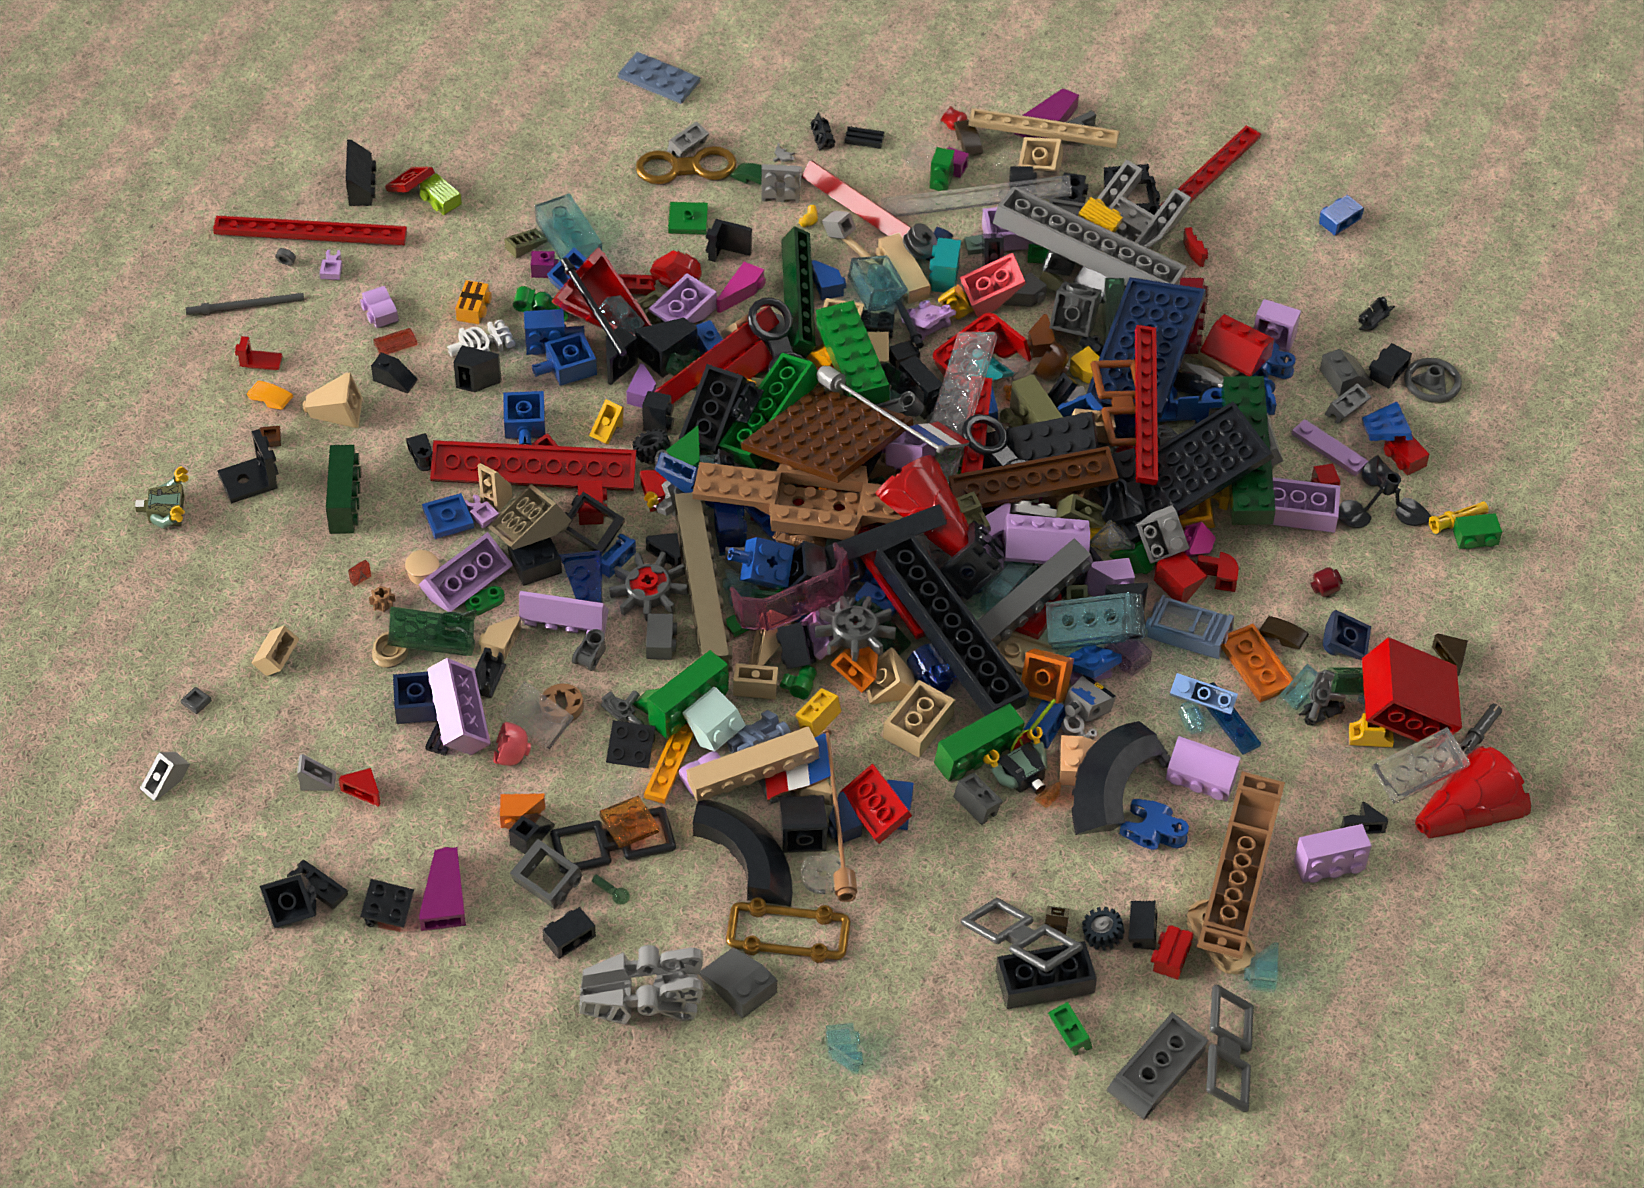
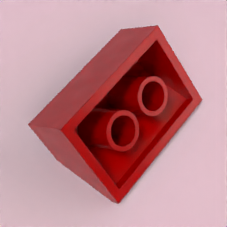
[1200,314,1274,376]
[721,340,773,380]

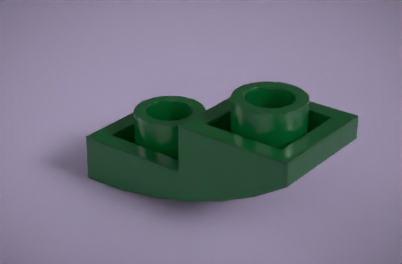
[730,163,762,185]

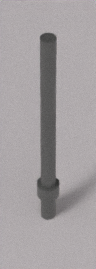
[185,293,304,315]

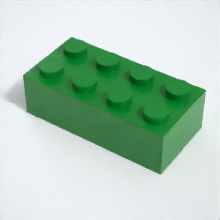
[647,650,729,739]
[934,703,1025,782]

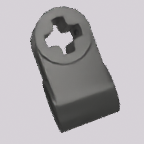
[572,629,606,671]

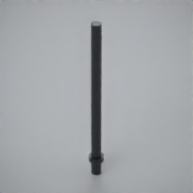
[561,257,627,356]
[878,266,924,349]

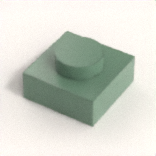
[964,235,982,255]

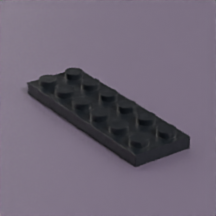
[983,411,1098,469]

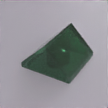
[1327,667,1364,695]

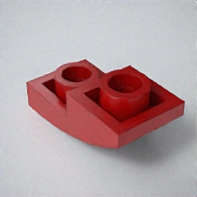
[1183,227,1208,267]

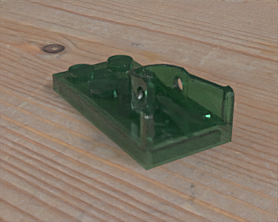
[387,606,477,656]

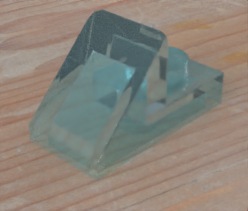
[1279,663,1317,710]

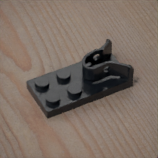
[1100,448,1147,528]

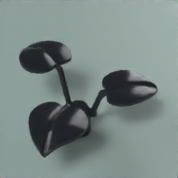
[1338,455,1431,528]

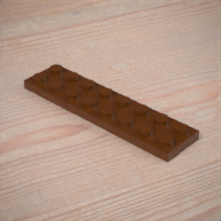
[948,446,1119,508]

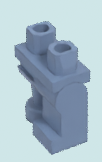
[727,710,791,753]

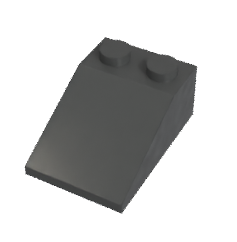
[700,947,777,1019]

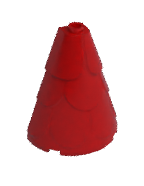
[552,247,651,337]
[875,455,968,557]
[1415,746,1531,839]

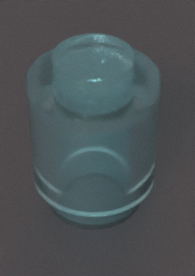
[1178,701,1206,734]

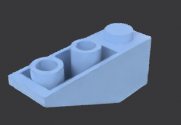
[1170,673,1238,714]

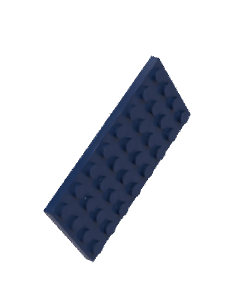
[1086,277,1206,418]

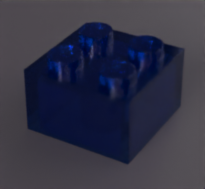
[714,502,748,556]

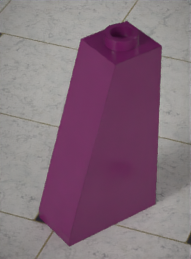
[1014,88,1079,139]
[419,847,466,931]

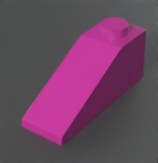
[717,262,766,313]

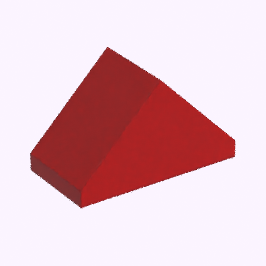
[339,768,381,807]

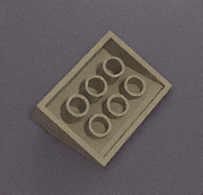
[487,484,572,550]

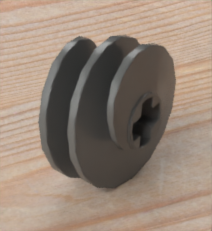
[902,223,937,260]

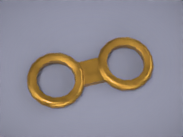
[636,146,737,184]

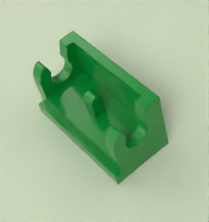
[1048,1002,1092,1056]

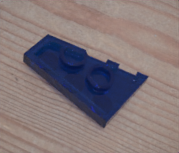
[560,550,603,603]

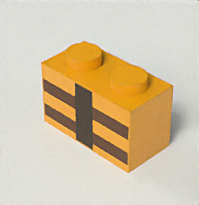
[455,280,492,324]

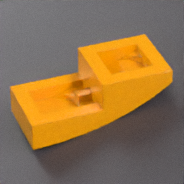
[247,381,294,410]

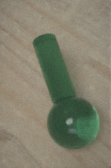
[591,874,630,904]

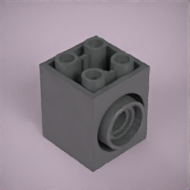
[1049,281,1102,337]

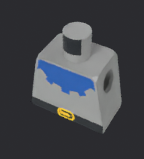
[1064,675,1116,721]

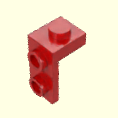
[235,336,283,370]

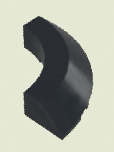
[1071,721,1162,835]
[693,800,793,907]

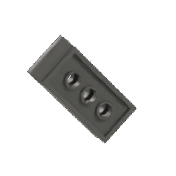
[1107,1012,1209,1120]

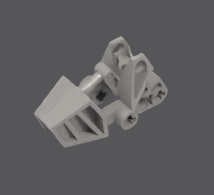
[580,945,703,1025]

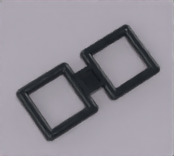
[550,806,676,874]

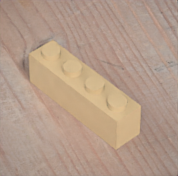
[876,233,930,304]

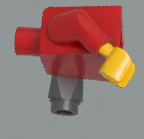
[640,450,669,512]

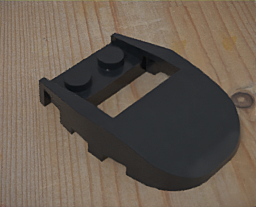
[1104,164,1161,215]

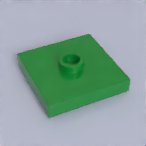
[668,202,708,235]

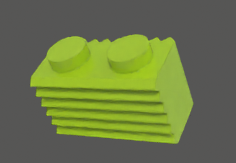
[419,173,462,215]

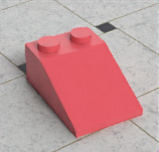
[960,253,1026,318]

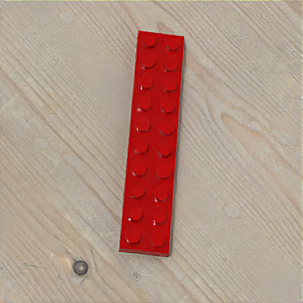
[430,440,637,491]

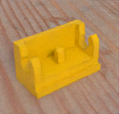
[795,688,841,738]

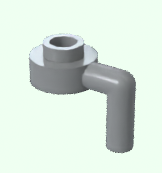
[1061,714,1097,740]

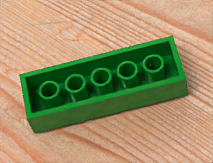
[816,300,890,404]
[718,353,818,469]

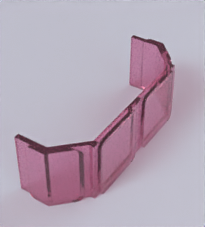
[730,542,851,631]

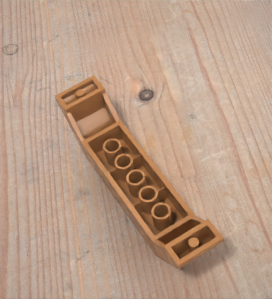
[1197,771,1285,959]

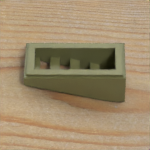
[504,228,547,259]
[1039,271,1066,291]

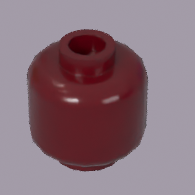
[1310,567,1343,597]

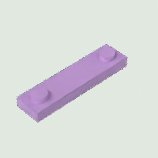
[1292,419,1368,477]

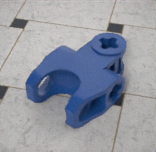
[1252,342,1296,379]
[1120,799,1189,850]

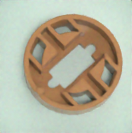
[540,683,584,724]

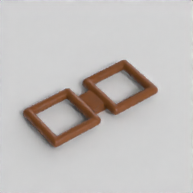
[1091,360,1136,447]

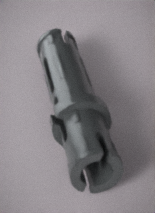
[1459,703,1502,755]

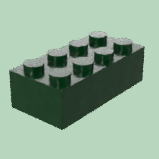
[326,445,362,534]

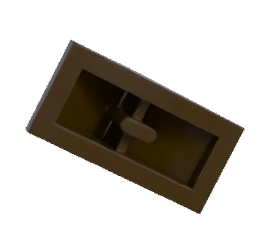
[1432,633,1468,676]

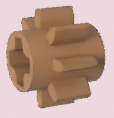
[369,586,396,612]

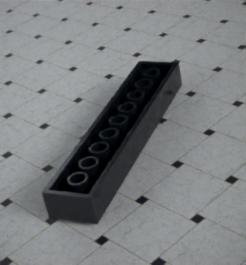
[874,533,1030,716]

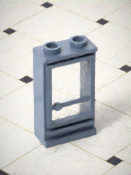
[1145,595,1234,659]

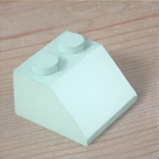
[682,687,746,752]

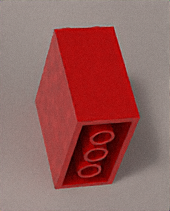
[1362,637,1462,748]

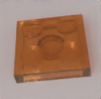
[599,795,660,848]

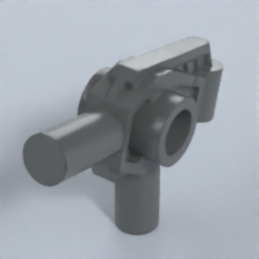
[1308,669,1346,721]
[601,690,644,724]

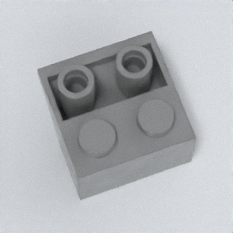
[1136,505,1190,563]

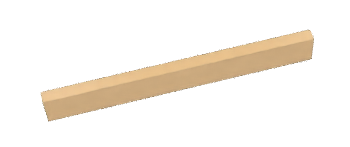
[969,108,1119,148]

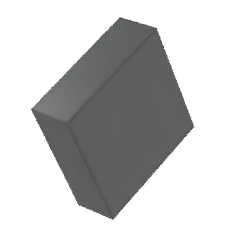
[180,686,212,715]

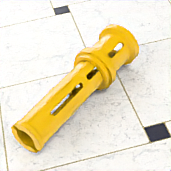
[1429,501,1489,534]

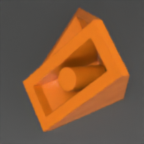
[830,646,878,693]

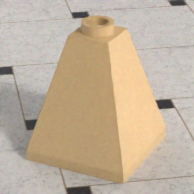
[303,372,363,428]

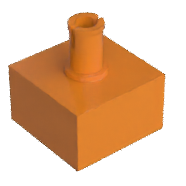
[1021,648,1074,704]

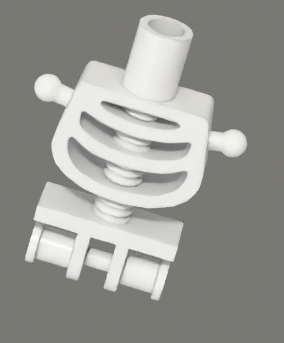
[448,320,515,357]

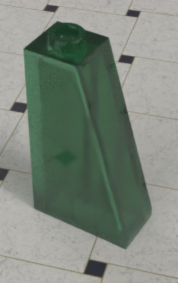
[1102,278,1125,345]

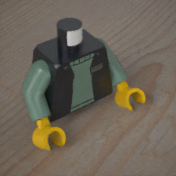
[983,727,1047,795]

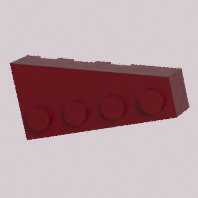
[1180,277,1209,354]

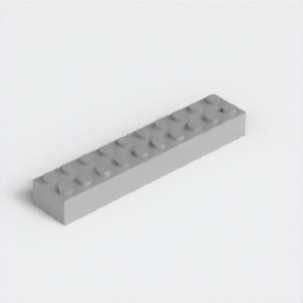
[993,186,1187,286]

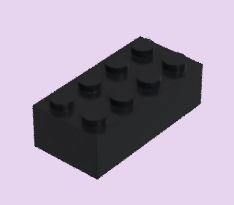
[679,364,749,454]
[995,941,1097,1009]

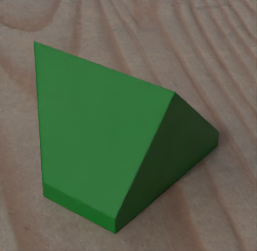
[666,426,701,467]

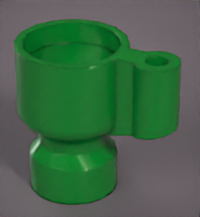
[779,665,817,700]

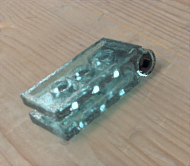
[1046,592,1146,650]

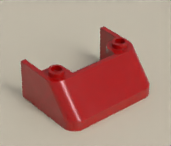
[932,313,1032,403]

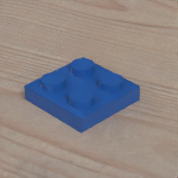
[422,493,474,539]
[1067,644,1122,679]

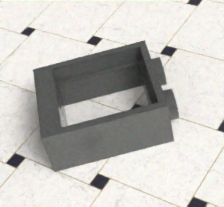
[510,839,583,909]

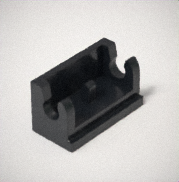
[475,647,506,698]
[1129,901,1158,950]

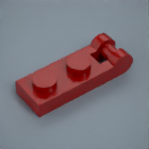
[618,274,656,296]

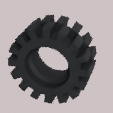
[632,429,671,464]

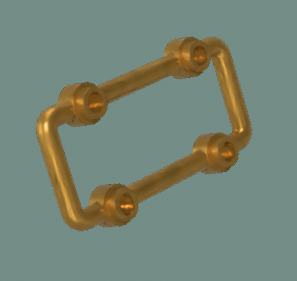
[726,897,851,963]

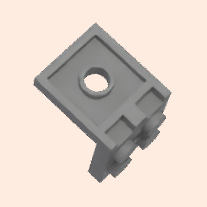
[761,164,802,203]

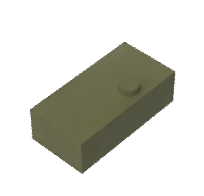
[1010,374,1063,425]

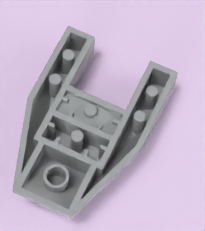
[1097,160,1191,248]

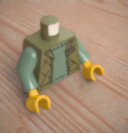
[135,466,189,529]

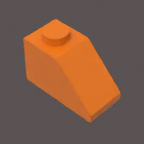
[500,794,546,829]

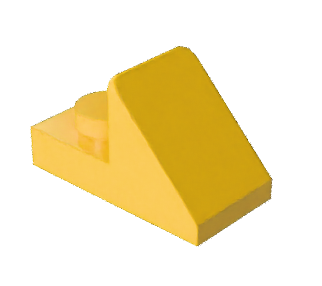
[589,399,624,445]

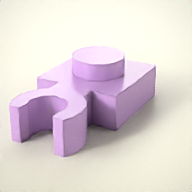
[320,250,342,280]
[465,495,499,528]

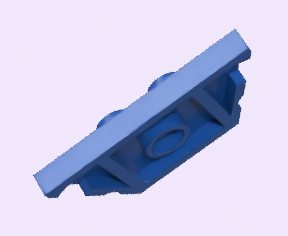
[1362,402,1413,441]

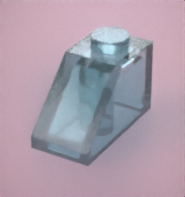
[1244,942,1279,993]

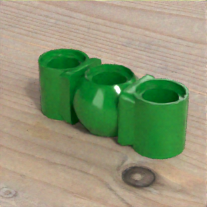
[513,286,569,322]

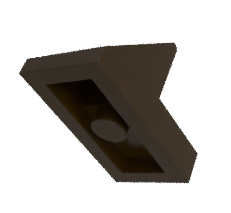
[1045,906,1069,936]

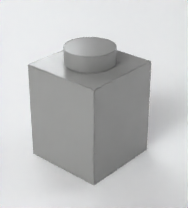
[822,211,856,239]

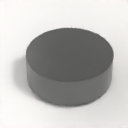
[275,248,296,266]

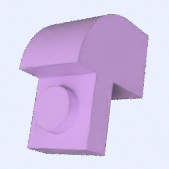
[801,609,834,660]

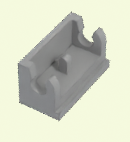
[667,121,709,158]

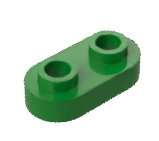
[465,586,505,616]

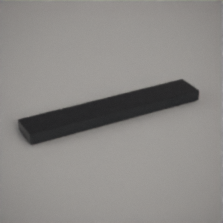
[825,504,948,567]

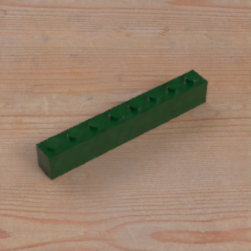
[781,226,816,358]

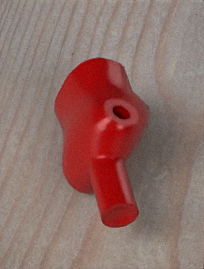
[940,106,967,130]

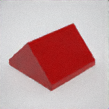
[1154,551,1208,603]

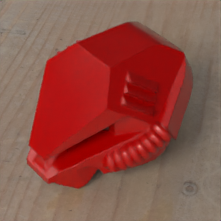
[650,250,702,289]

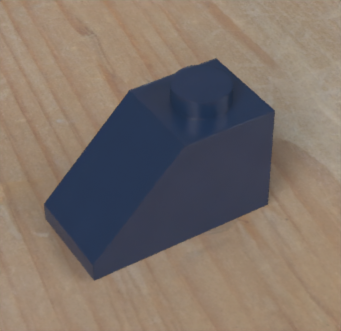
[827,792,862,845]

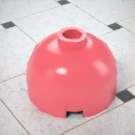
[493,722,531,766]

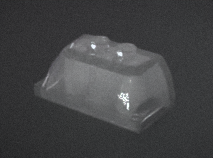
[1371,727,1470,804]

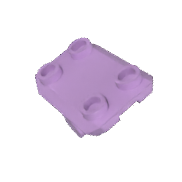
[901,300,956,340]

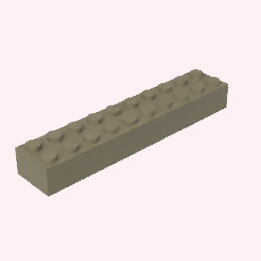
[675,492,733,677]

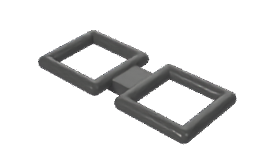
[961,898,1083,972]
[1206,984,1254,1112]

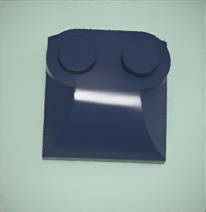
[1323,609,1371,660]

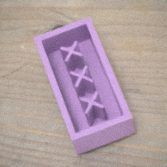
[427,658,491,755]

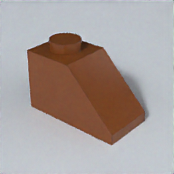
[1027,314,1056,358]

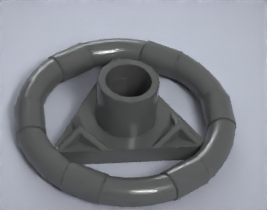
[1404,358,1462,403]

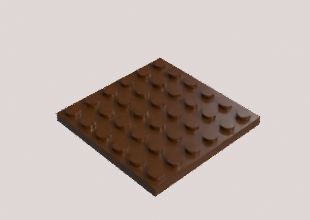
[741,386,914,483]

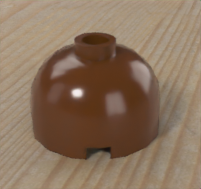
[1033,340,1070,381]

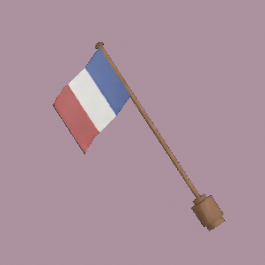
[765,729,858,902]

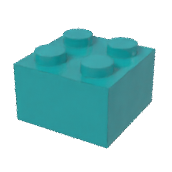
[929,238,961,293]

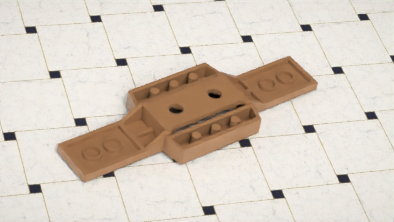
[693,462,903,540]

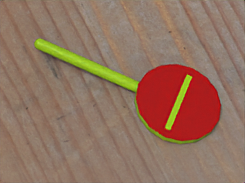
[1010,699,1056,752]

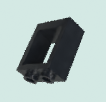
[898,355,944,420]
[564,492,625,556]

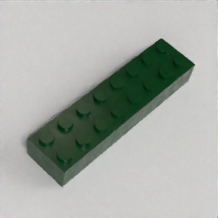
[1221,376,1276,525]

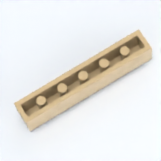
[687,726,819,802]

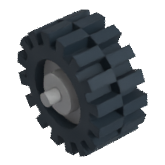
[1082,907,1125,951]

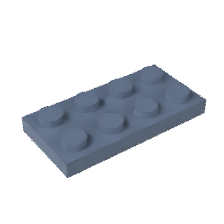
[618,51,700,104]

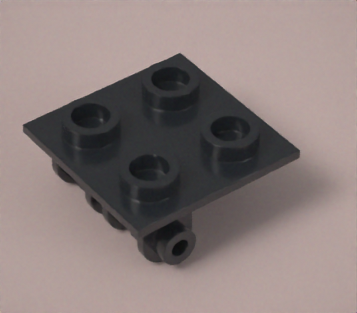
[861,310,895,338]
[606,720,656,769]
[360,879,414,928]

